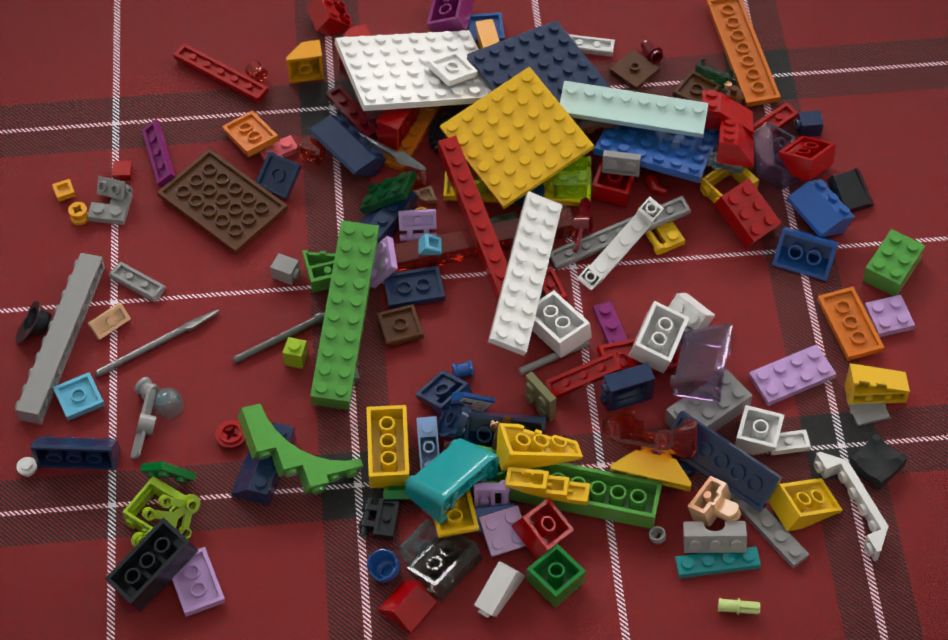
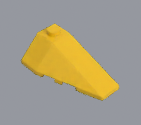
[496,423,583,470]

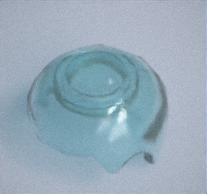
[153,388,184,418]

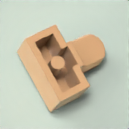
[688,476,741,527]

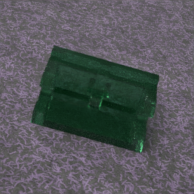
[695,58,734,91]

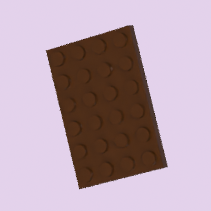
[157,148,288,255]

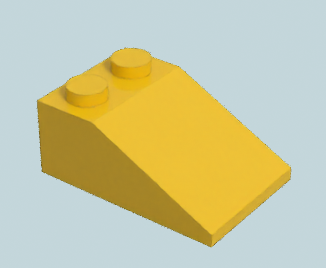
[768,478,842,531]
[433,489,479,538]

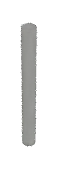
[518,340,590,375]

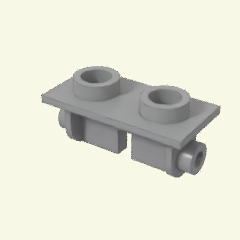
[97,176,133,200]

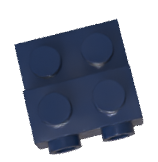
[415,370,473,416]

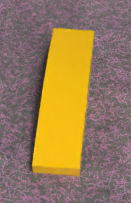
[505,467,590,506]

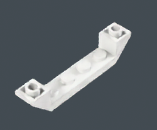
[577,196,664,291]
[814,452,889,561]

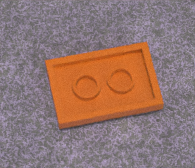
[222,110,280,157]

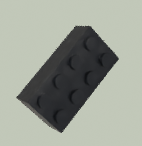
[105,517,199,612]

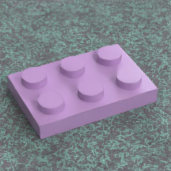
[172,547,225,617]

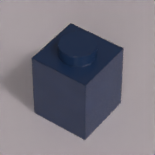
[795,110,824,137]

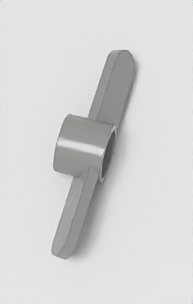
[131,388,156,460]

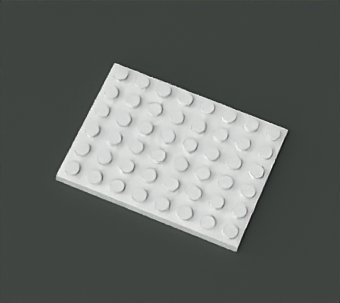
[334,30,491,111]

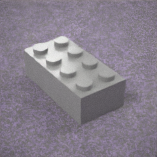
[664,369,753,432]

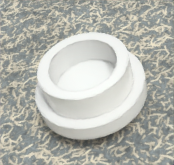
[17,457,37,477]

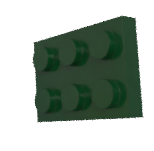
[359,170,417,214]

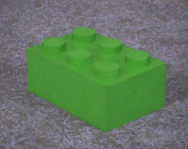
[862,229,925,296]

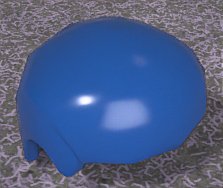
[367,549,400,583]

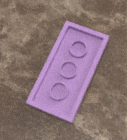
[748,344,836,406]

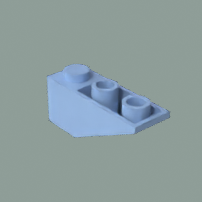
[416,416,439,470]

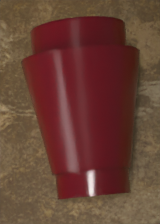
[641,40,663,64]

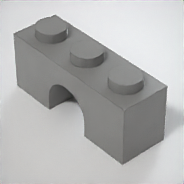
[683,521,747,553]

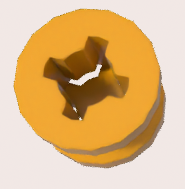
[68,202,88,225]

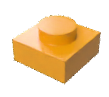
[52,179,76,202]

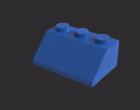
[786,179,855,237]
[772,227,839,281]

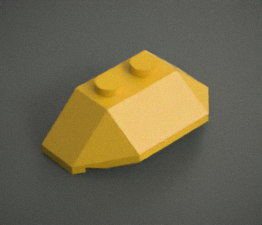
[610,449,691,492]

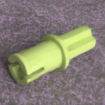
[718,598,760,615]

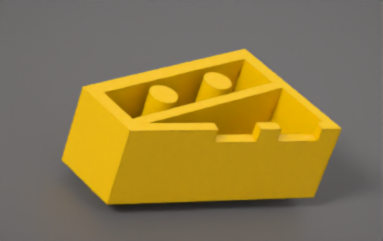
[844,363,910,405]

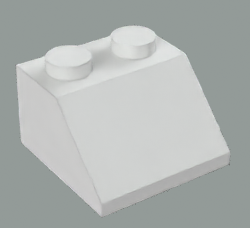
[735,405,784,455]

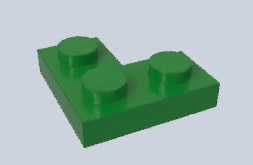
[140,461,197,484]

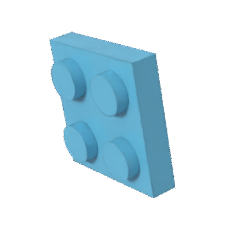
[53,372,105,421]

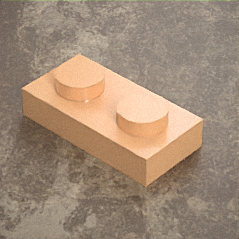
[88,303,131,340]

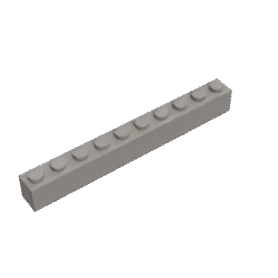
[15,253,105,425]

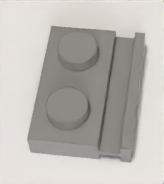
[602,150,641,177]

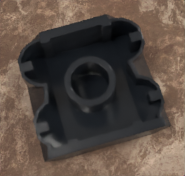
[827,168,874,213]

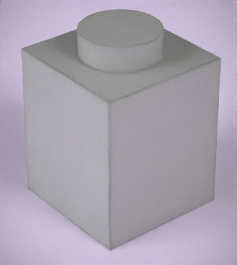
[270,253,301,285]

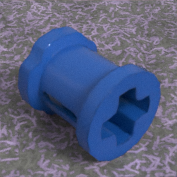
[451,360,474,378]

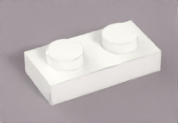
[770,429,811,456]

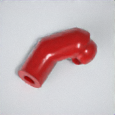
[646,174,668,196]

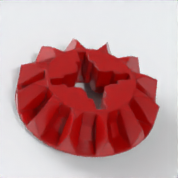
[215,420,246,450]

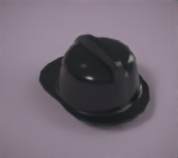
[16,301,52,343]

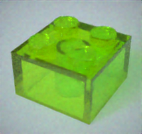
[553,156,591,199]

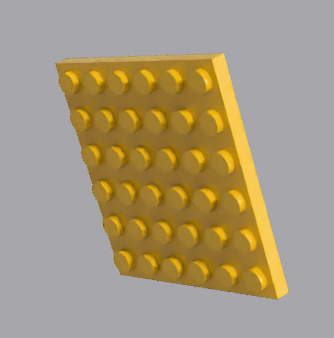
[440,66,594,209]

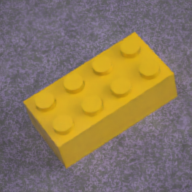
[366,405,410,488]

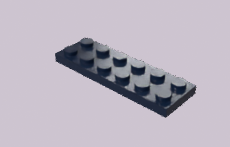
[661,411,783,512]

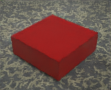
[112,161,133,179]

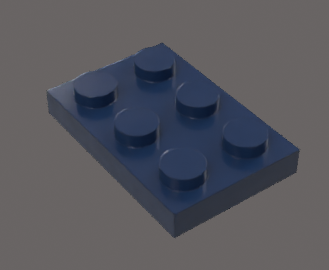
[384,266,445,309]

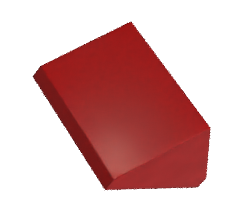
[378,579,437,634]

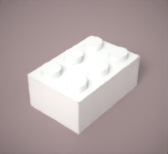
[532,290,592,358]
[628,301,689,373]

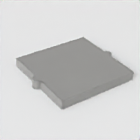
[846,398,890,426]

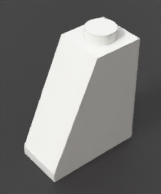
[474,561,526,618]

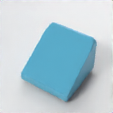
[418,233,442,255]

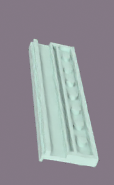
[560,81,708,138]

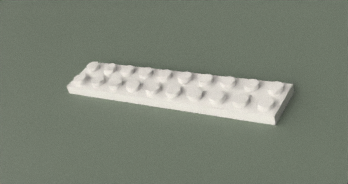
[488,191,562,356]

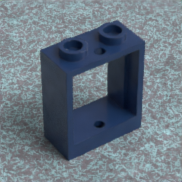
[600,363,655,412]

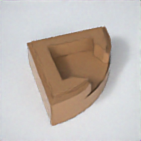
[414,186,437,204]

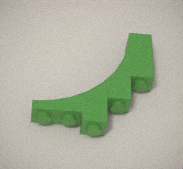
[237,404,363,495]

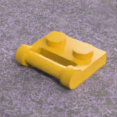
[644,221,685,255]

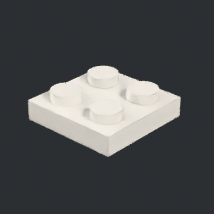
[427,51,478,86]

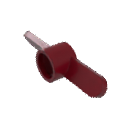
[572,197,593,253]

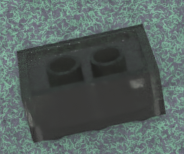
[406,534,483,601]

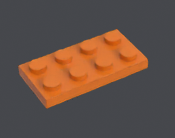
[817,287,884,361]

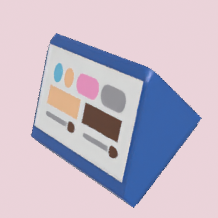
[451,392,496,411]

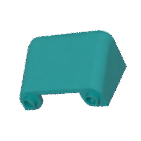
[405,438,499,524]

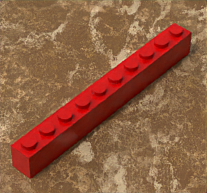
[438,136,508,302]

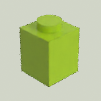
[283,337,308,369]

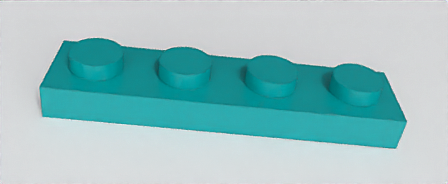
[675,546,761,578]

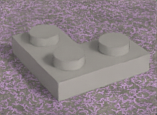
[87,193,133,225]

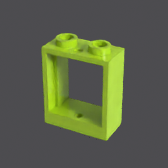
[123,476,185,533]

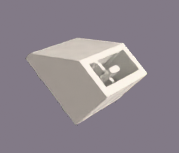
[669,293,715,347]

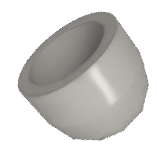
[649,526,666,545]

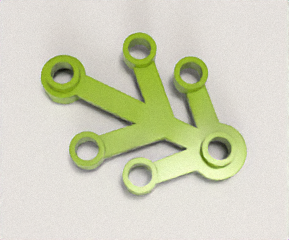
[131,494,200,547]

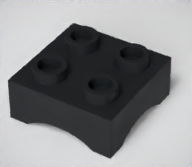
[849,433,907,490]

